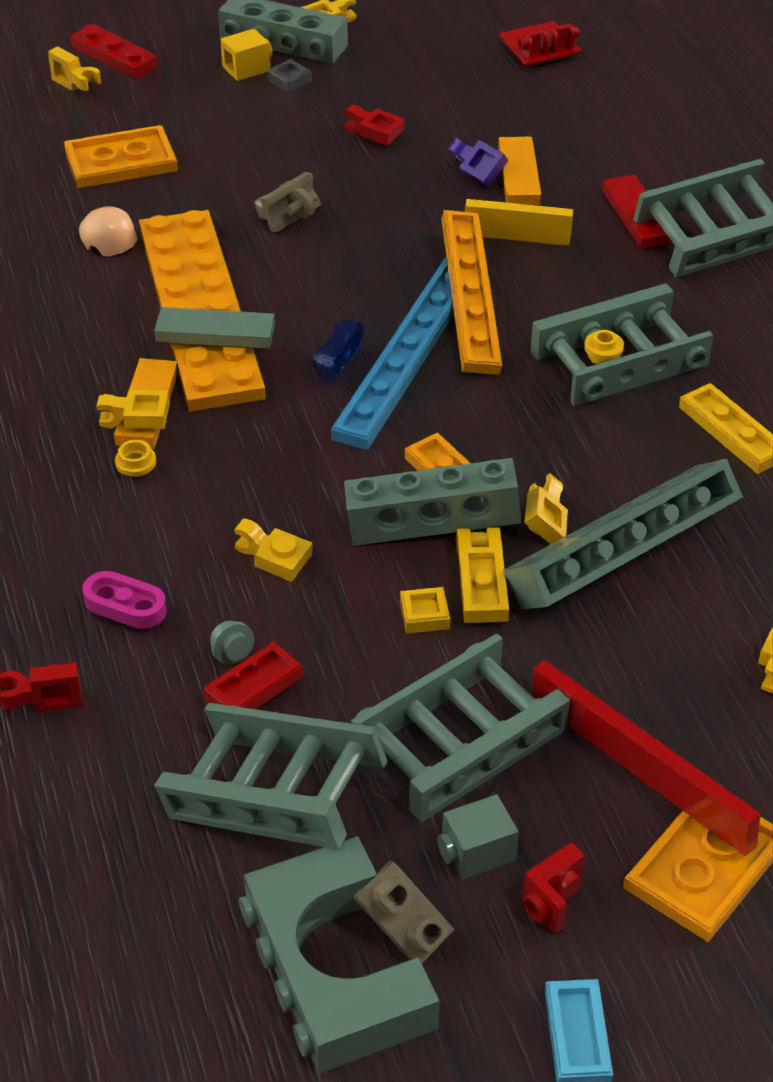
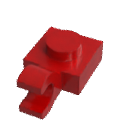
[344,105,405,146]
[0,663,83,712]

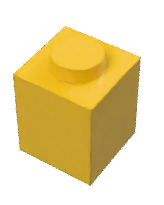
[220,29,272,81]

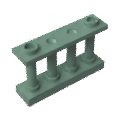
[633,159,773,278]
[531,283,714,406]
[351,633,570,823]
[154,703,387,850]

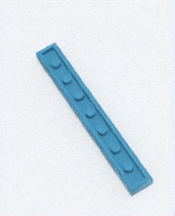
[331,257,454,450]

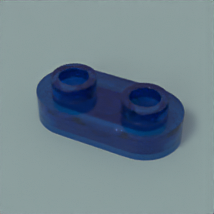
[313,318,364,382]

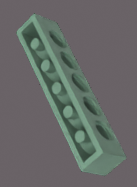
[503,459,743,610]

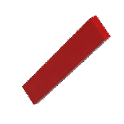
[533,660,761,856]

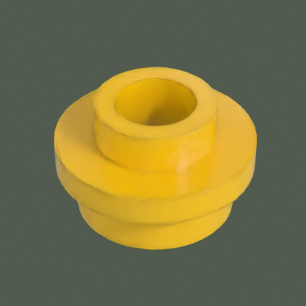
[584,330,624,364]
[115,440,156,477]

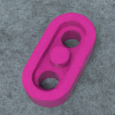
[82,571,167,629]

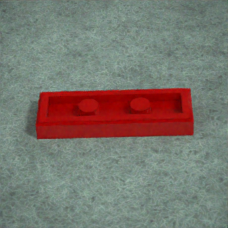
[602,175,673,249]

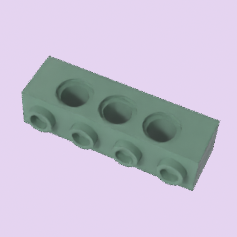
[218,0,348,64]
[344,458,521,546]

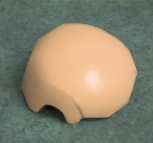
[79,206,138,257]

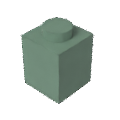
[437,794,519,880]

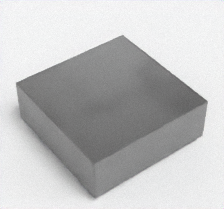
[267,59,312,93]

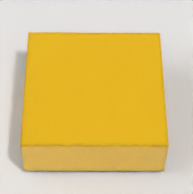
[400,587,450,634]

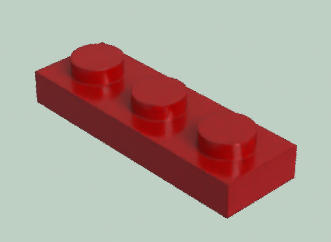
[70,24,159,80]

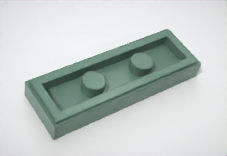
[154,307,275,348]

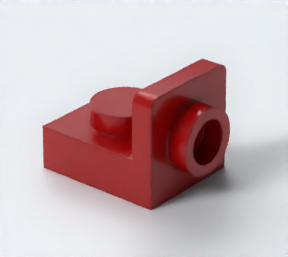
[522,842,585,934]

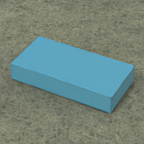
[545,979,613,1082]

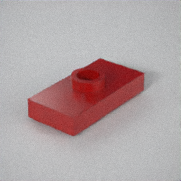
[203,641,304,710]

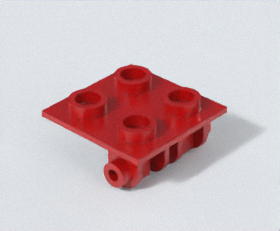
[499,21,583,66]

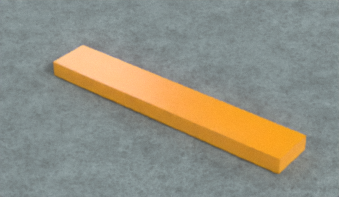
[441,210,503,375]

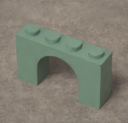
[239,836,440,1074]

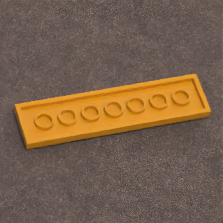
[139,210,266,412]

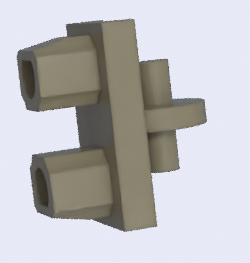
[255,172,321,232]
[353,861,455,964]

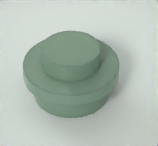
[210,621,254,665]

